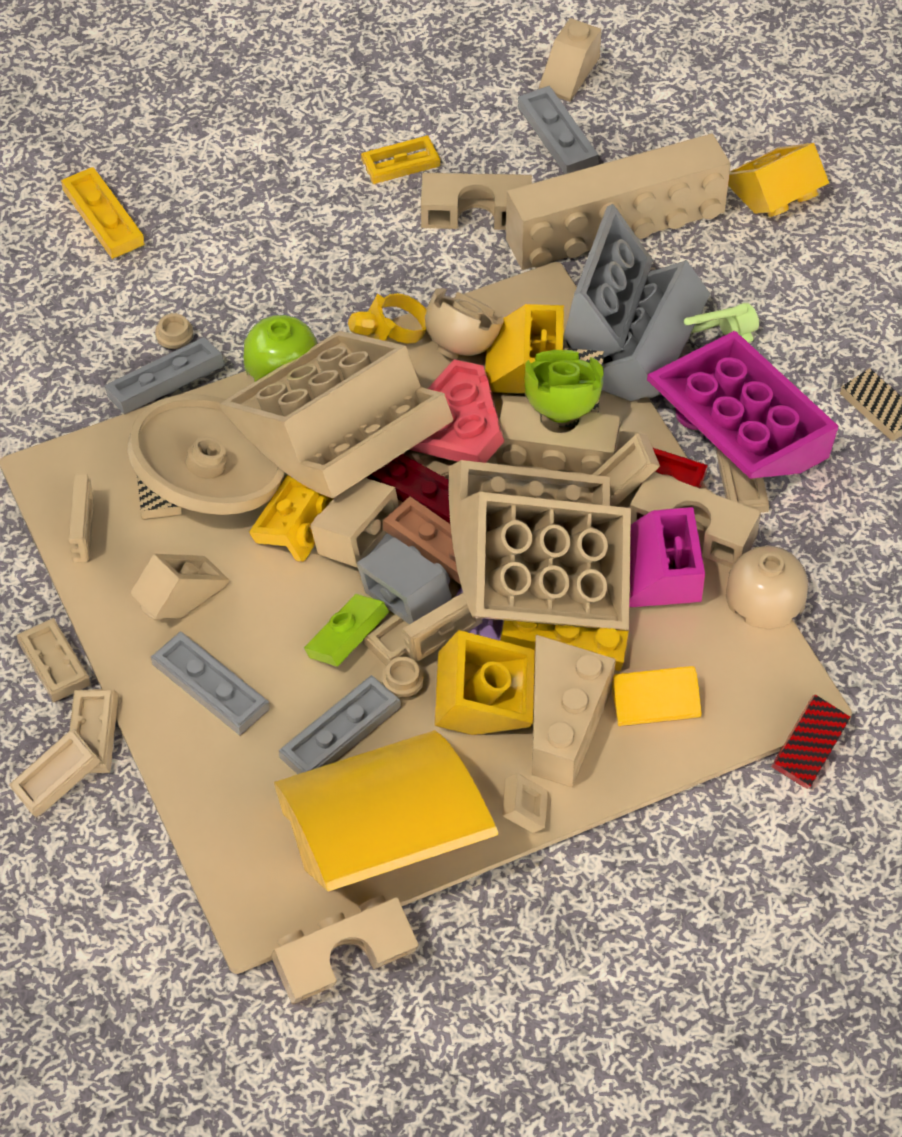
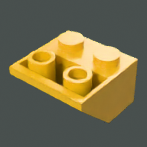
[485,304,564,393]

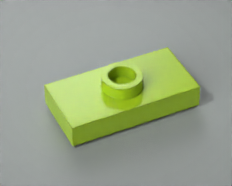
[304,594,389,667]

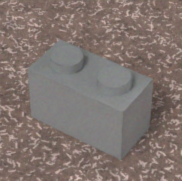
[357,537,452,624]

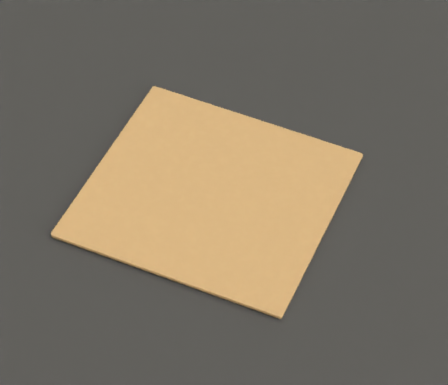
[0,262,852,974]

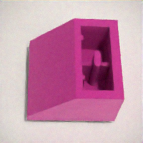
[629,507,705,608]

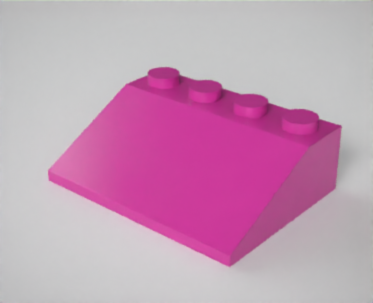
[647,331,839,479]

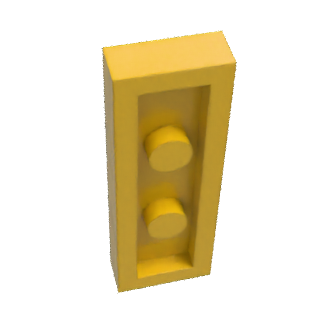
[61,167,145,259]
[500,620,629,671]

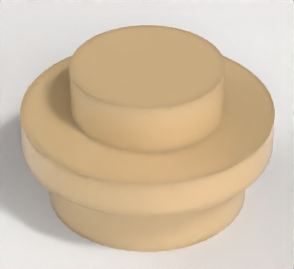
[155,313,193,349]
[382,657,424,697]

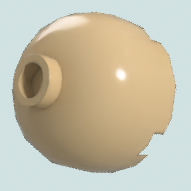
[425,288,504,359]
[726,545,809,629]

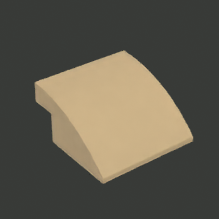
[220,331,454,498]
[449,460,631,631]

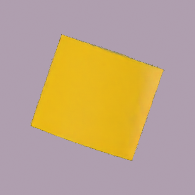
[274,730,498,892]

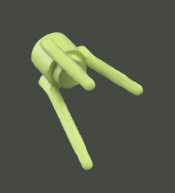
[684,303,759,343]

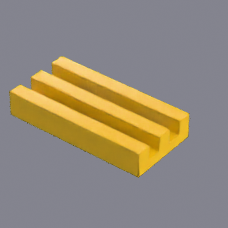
[361,135,440,184]

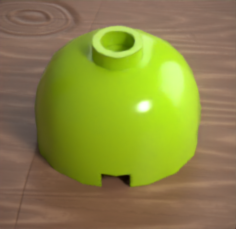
[243,315,318,382]
[524,350,604,423]

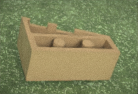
[532,635,615,787]

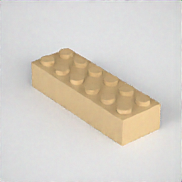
[506,133,731,270]

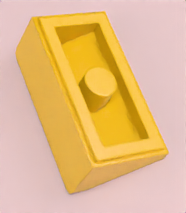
[611,666,702,726]

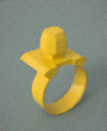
[348,293,427,344]

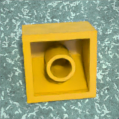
[728,142,829,217]
[435,630,535,735]

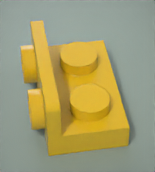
[249,475,334,562]

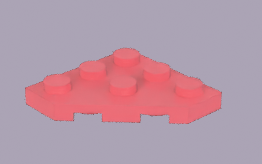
[409,360,504,463]

